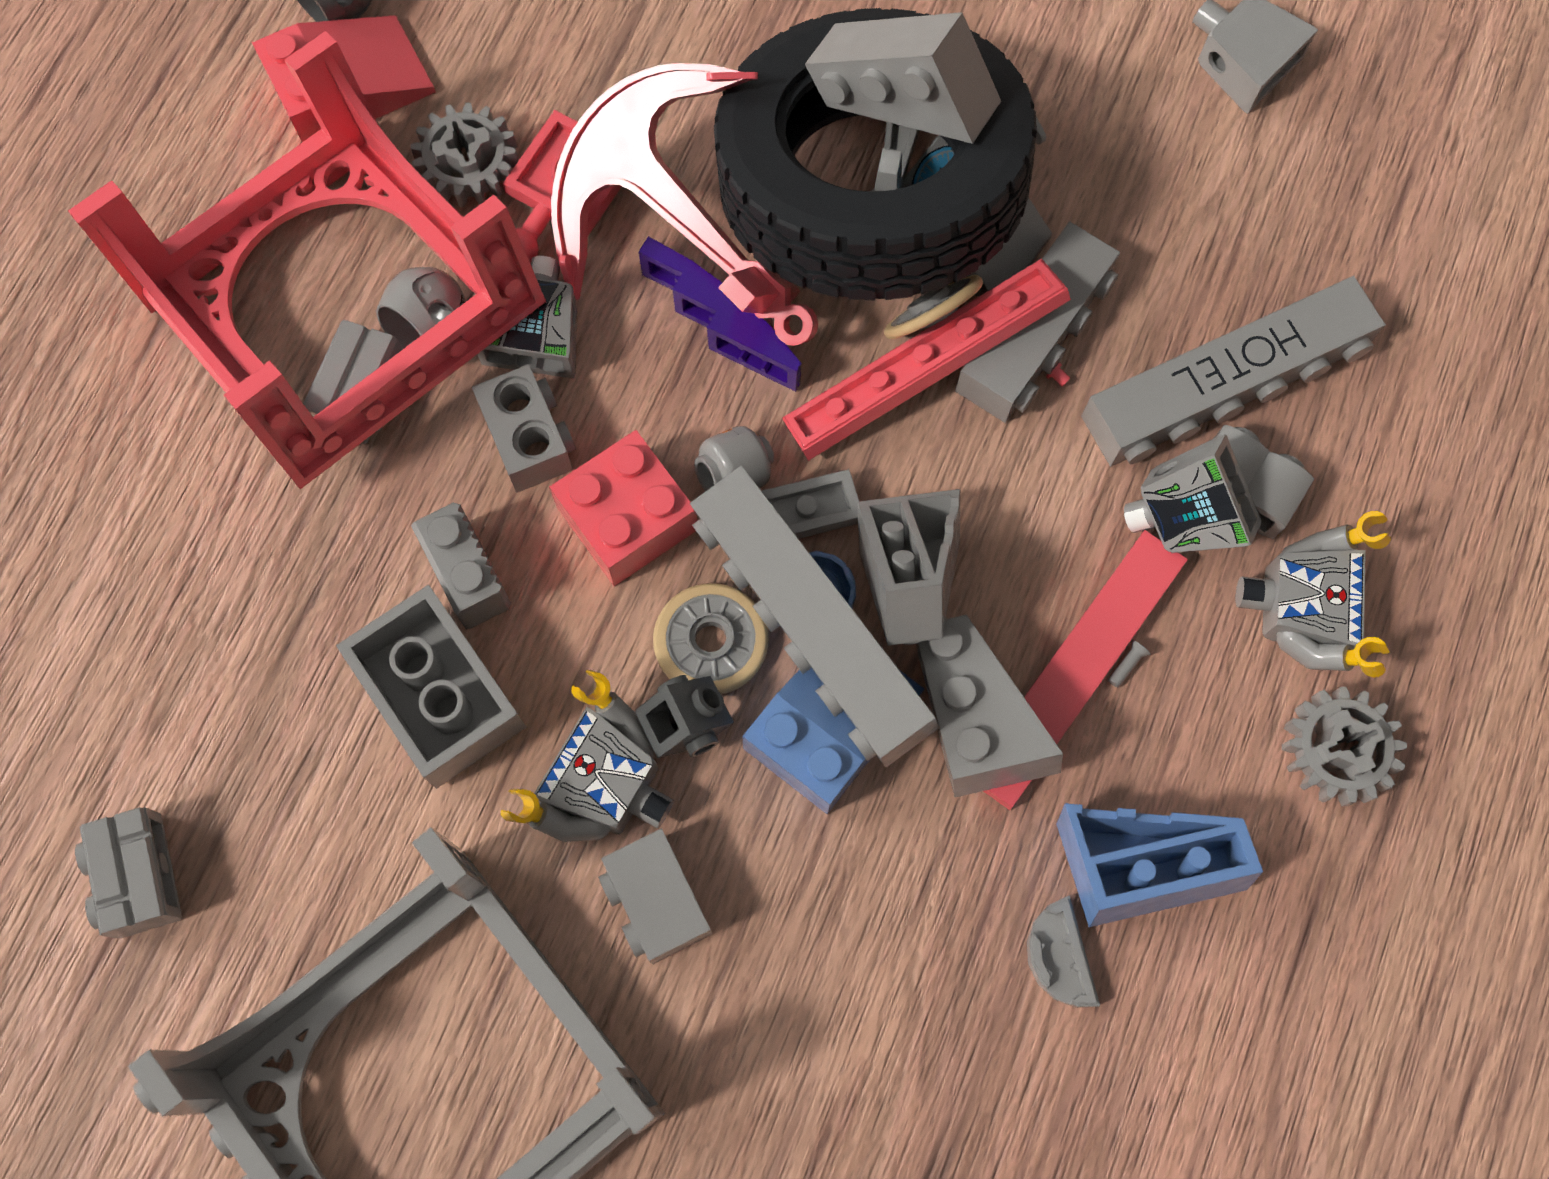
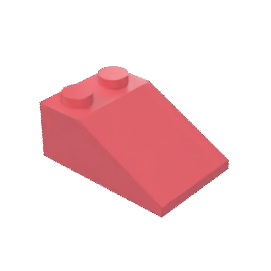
[252,15,436,142]

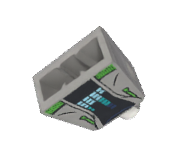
[478,256,577,379]
[1124,434,1262,553]

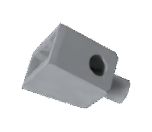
[1192,0,1318,114]

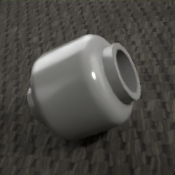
[694,426,774,491]

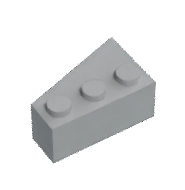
[857,489,960,646]
[916,615,1063,798]

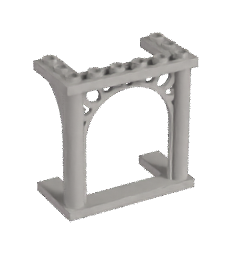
[128,827,665,1179]

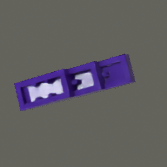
[639,236,801,392]

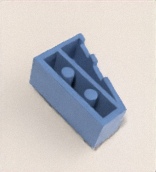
[1056,803,1263,927]

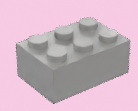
[336,584,527,789]

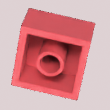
[549,430,697,587]

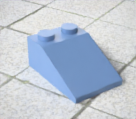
[742,668,924,814]

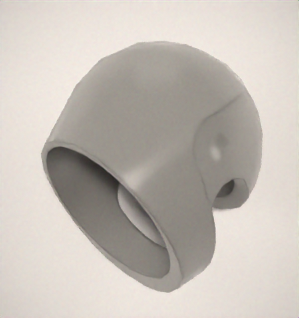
[376,267,465,349]

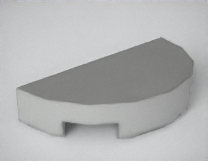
[1027,896,1100,1007]

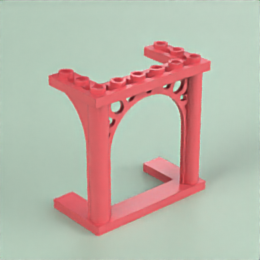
[68,31,546,489]

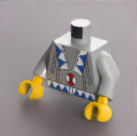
[1235,511,1391,678]
[500,670,674,842]

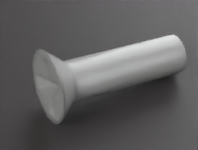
[1108,640,1151,688]

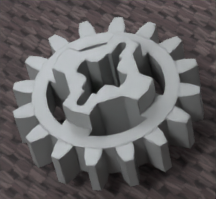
[410,102,519,207]
[1282,687,1407,807]

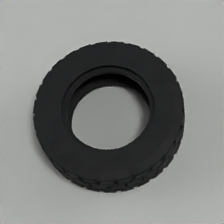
[714,8,1037,301]

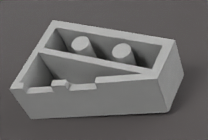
[805,12,1001,144]

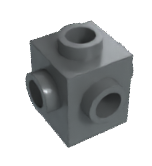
[635,675,734,758]

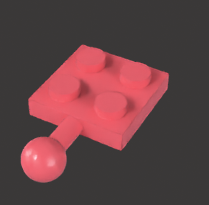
[503,110,622,264]

